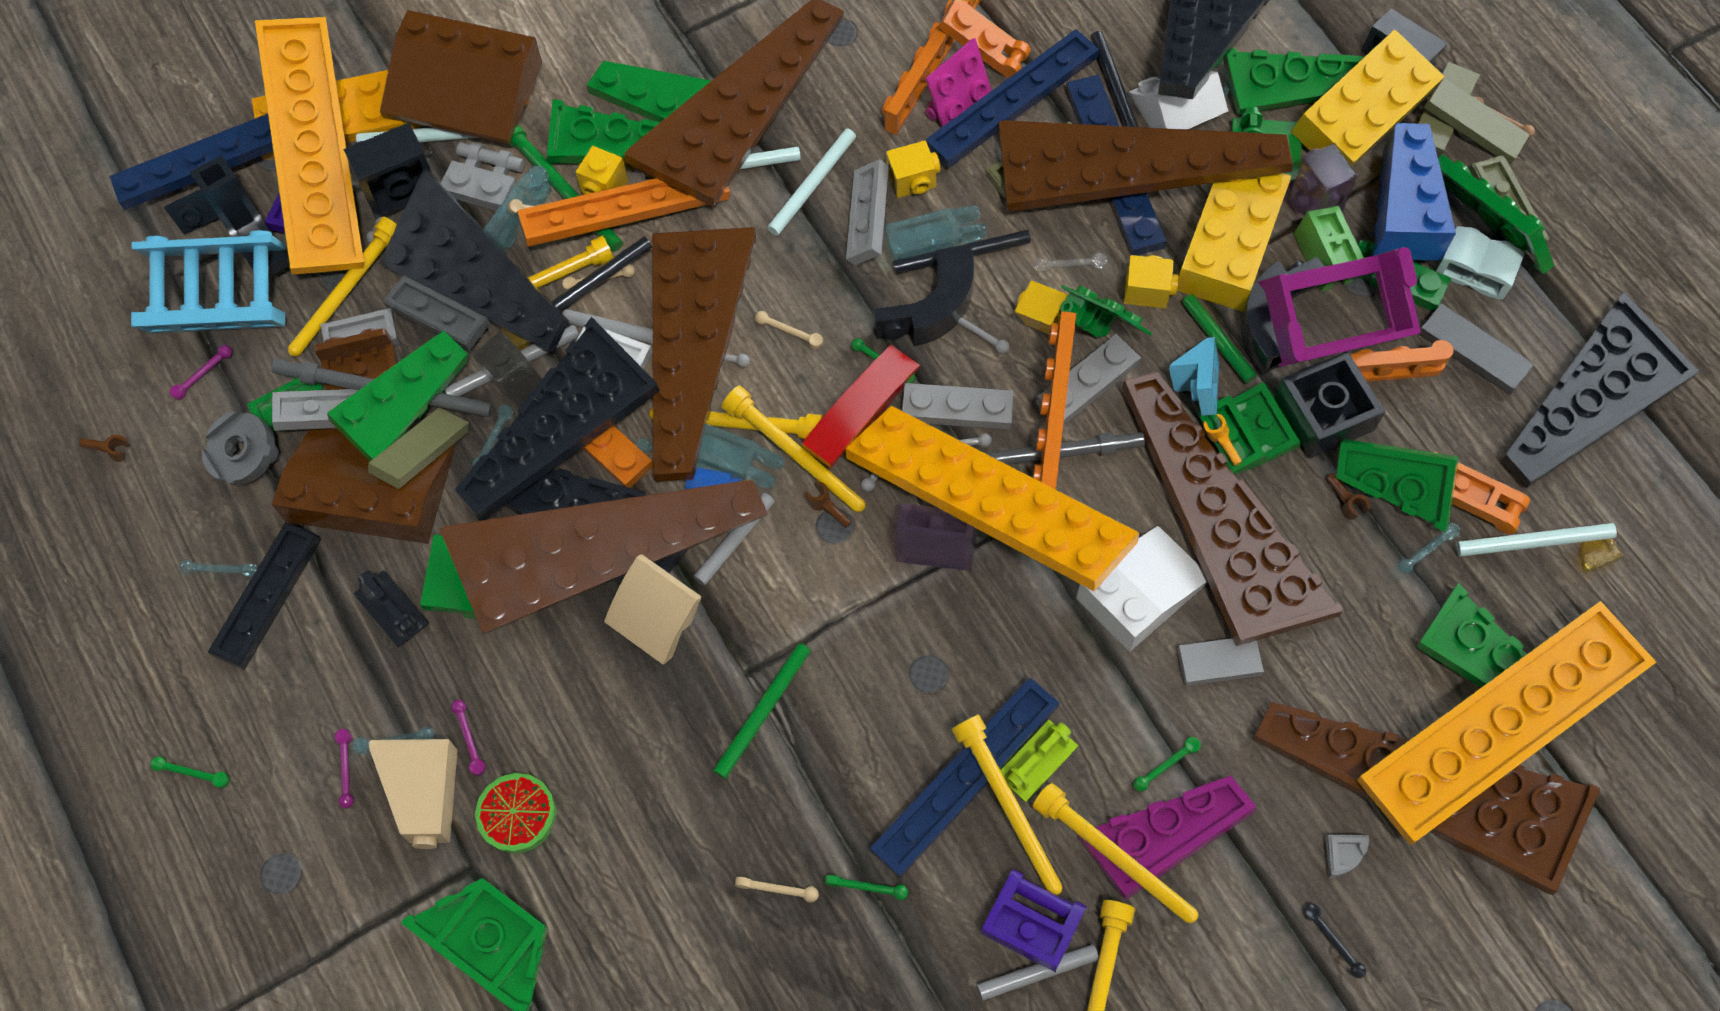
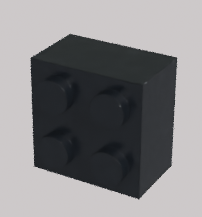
[343,123,432,220]
[1274,351,1385,458]

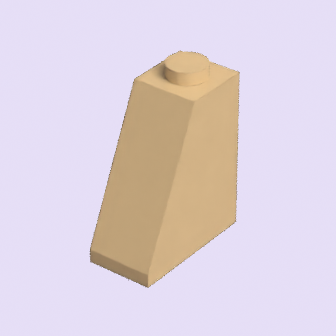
[369,739,458,849]

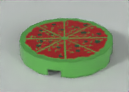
[475,773,557,854]

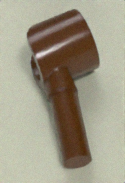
[79,434,130,462]
[1326,473,1370,520]
[806,482,852,528]

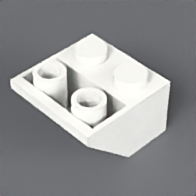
[1128,71,1228,129]

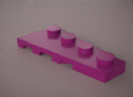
[1077,775,1256,900]

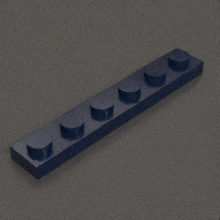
[926,29,1099,168]
[1065,74,1166,256]
[109,114,273,210]
[870,677,1060,879]

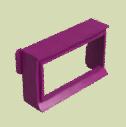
[1257,247,1421,367]

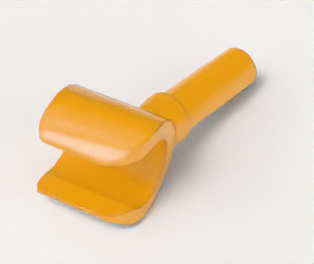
[1204,414,1242,466]

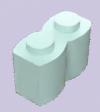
[1436,226,1525,299]

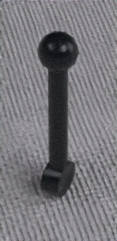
[1303,903,1367,978]

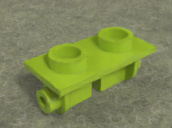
[1000,720,1079,803]

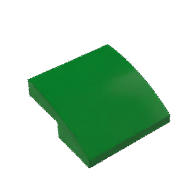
[1197,382,1301,475]
[420,534,477,619]

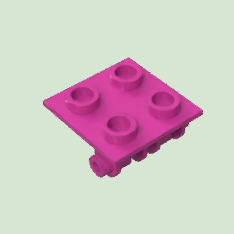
[925,38,992,127]

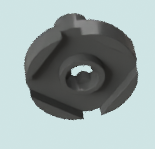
[202,411,278,487]

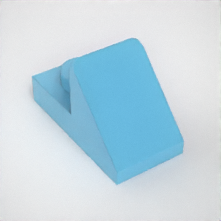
[1169,337,1220,416]

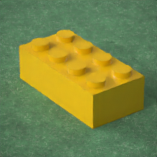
[1291,29,1445,179]
[1177,173,1291,312]

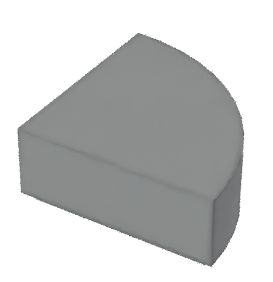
[1325,835,1369,878]

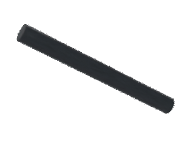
[1090,31,1139,127]
[892,230,1031,275]
[551,236,652,312]

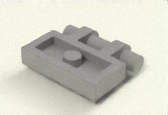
[440,142,525,213]

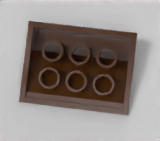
[380,10,542,144]
[272,428,456,544]

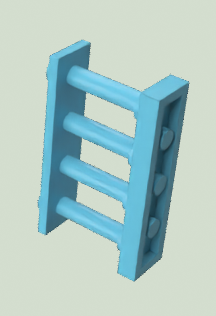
[131,230,285,333]

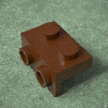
[314,328,398,390]

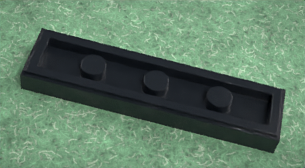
[208,522,321,670]

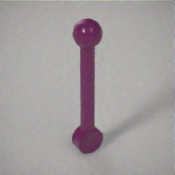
[170,345,232,400]
[451,700,486,776]
[334,729,354,809]

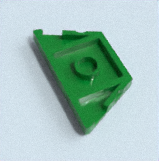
[401,878,548,1011]

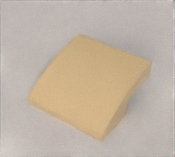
[604,554,701,665]

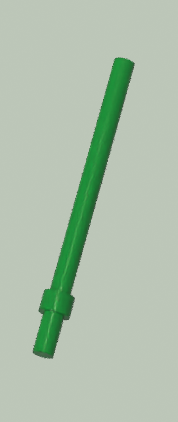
[509,124,623,252]

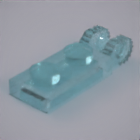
[484,165,552,250]
[885,205,987,261]
[697,424,785,489]

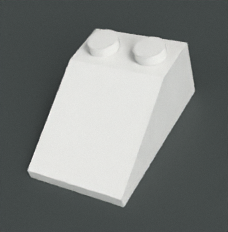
[1076,526,1208,652]

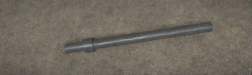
[271,358,492,417]
[985,432,1145,465]

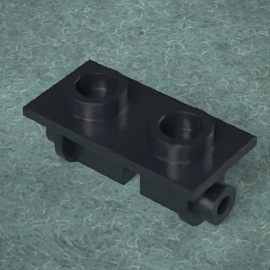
[164,189,219,235]
[353,570,429,648]

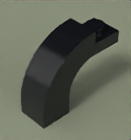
[190,155,290,278]
[874,245,974,346]
[1241,257,1325,376]

